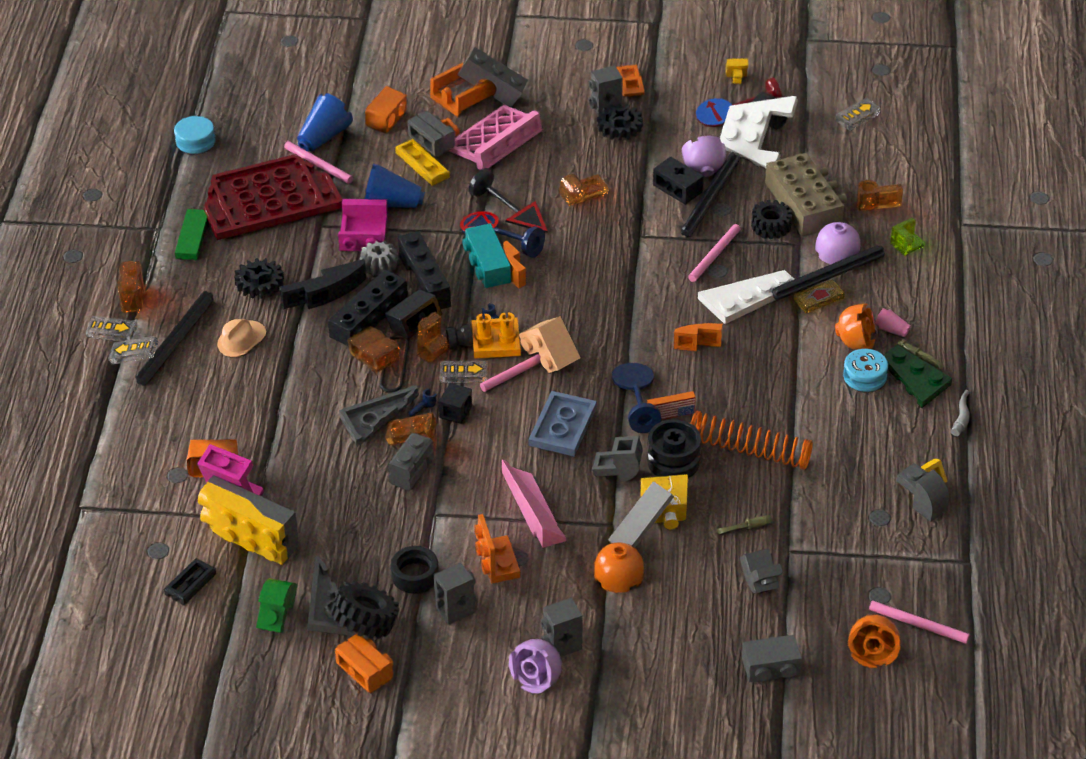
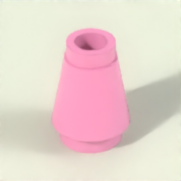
[875,308,911,338]

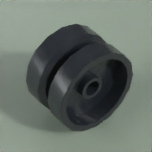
[647,419,701,478]

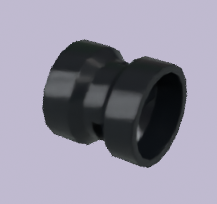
[446,324,473,350]

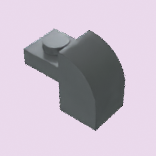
[592,436,643,482]
[897,463,949,522]
[740,548,783,593]

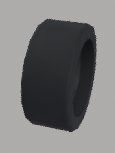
[391,546,439,593]

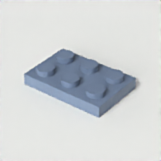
[529,391,597,457]

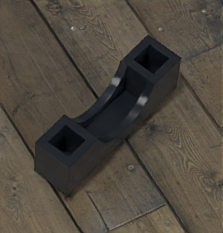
[398,231,451,310]

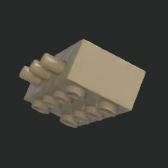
[765,153,847,236]

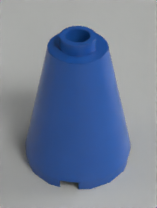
[297,93,353,151]
[364,164,425,208]

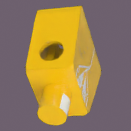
[641,475,688,529]

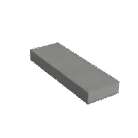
[608,481,674,548]

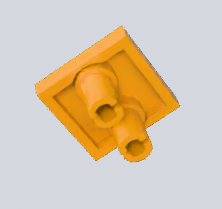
[472,312,521,359]

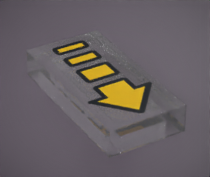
[835,98,881,131]
[86,316,137,343]
[108,336,158,364]
[440,361,488,383]

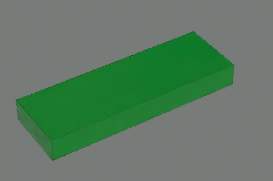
[175,209,208,260]

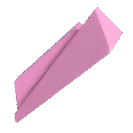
[502,460,566,548]

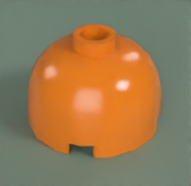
[835,303,875,350]
[594,542,644,593]
[848,615,901,668]

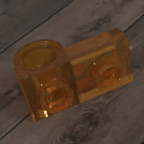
[559,174,608,206]
[856,180,903,211]
[417,312,449,363]
[385,413,437,445]

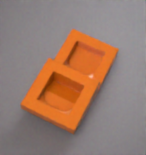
[617,65,645,97]
[503,241,526,288]
[674,323,723,351]

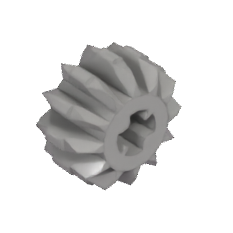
[360,241,398,276]

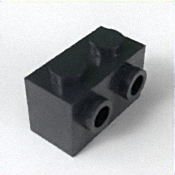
[385,289,442,339]

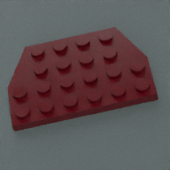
[204,154,342,240]

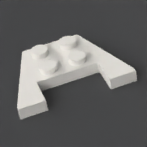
[720,96,798,168]

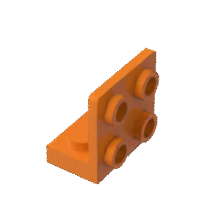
[474,514,520,584]

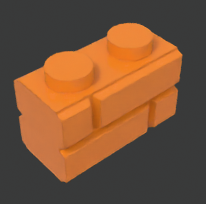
[335,633,393,694]

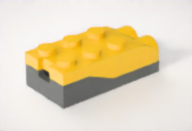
[198,475,299,565]

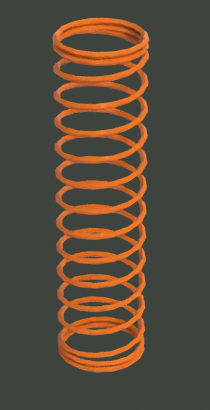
[691,411,813,470]

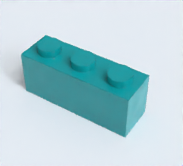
[462,223,511,288]

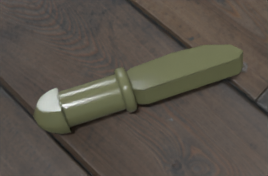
[898,340,943,370]
[717,515,772,534]

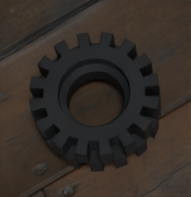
[751,200,792,239]

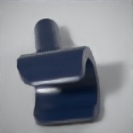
[482,303,499,319]
[408,389,437,417]

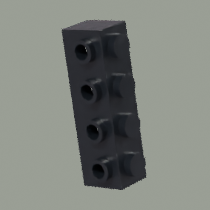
[328,270,408,348]

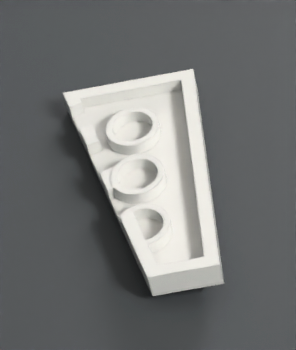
[698,270,794,324]

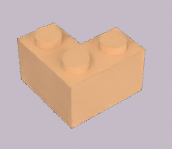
[519,316,580,373]

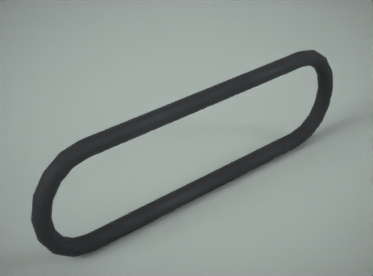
[380,335,409,393]

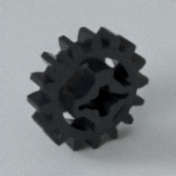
[597,104,643,141]
[234,258,284,299]

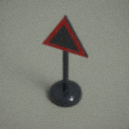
[469,168,548,233]

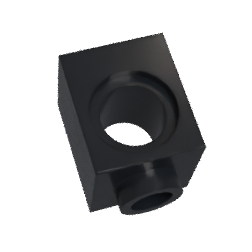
[438,383,472,424]

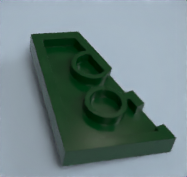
[884,344,952,409]

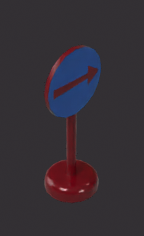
[696,77,783,127]

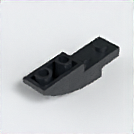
[280,259,367,310]

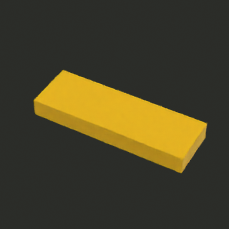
[395,139,450,186]

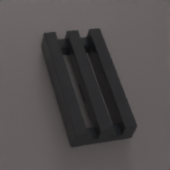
[164,558,216,605]

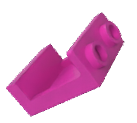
[338,199,388,251]
[197,444,264,496]

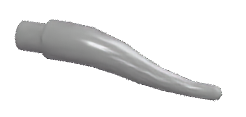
[951,390,970,436]

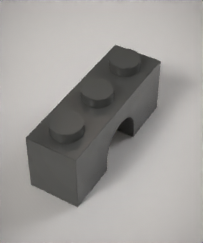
[457,47,528,108]

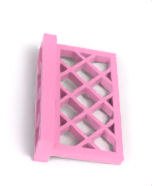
[449,105,542,170]

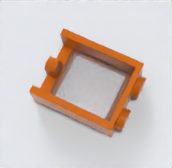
[430,62,496,117]

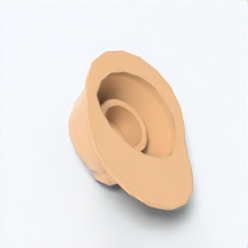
[217,319,266,357]

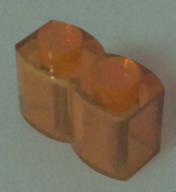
[117,261,145,313]
[347,327,400,373]

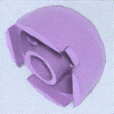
[682,136,726,177]
[815,222,861,264]
[509,639,562,693]

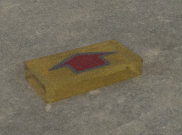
[793,279,845,313]

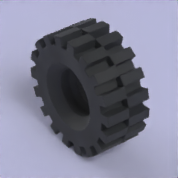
[330,581,400,639]

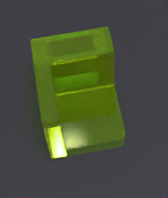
[890,218,925,256]

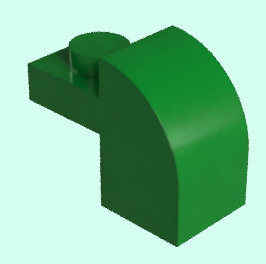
[256,578,298,633]

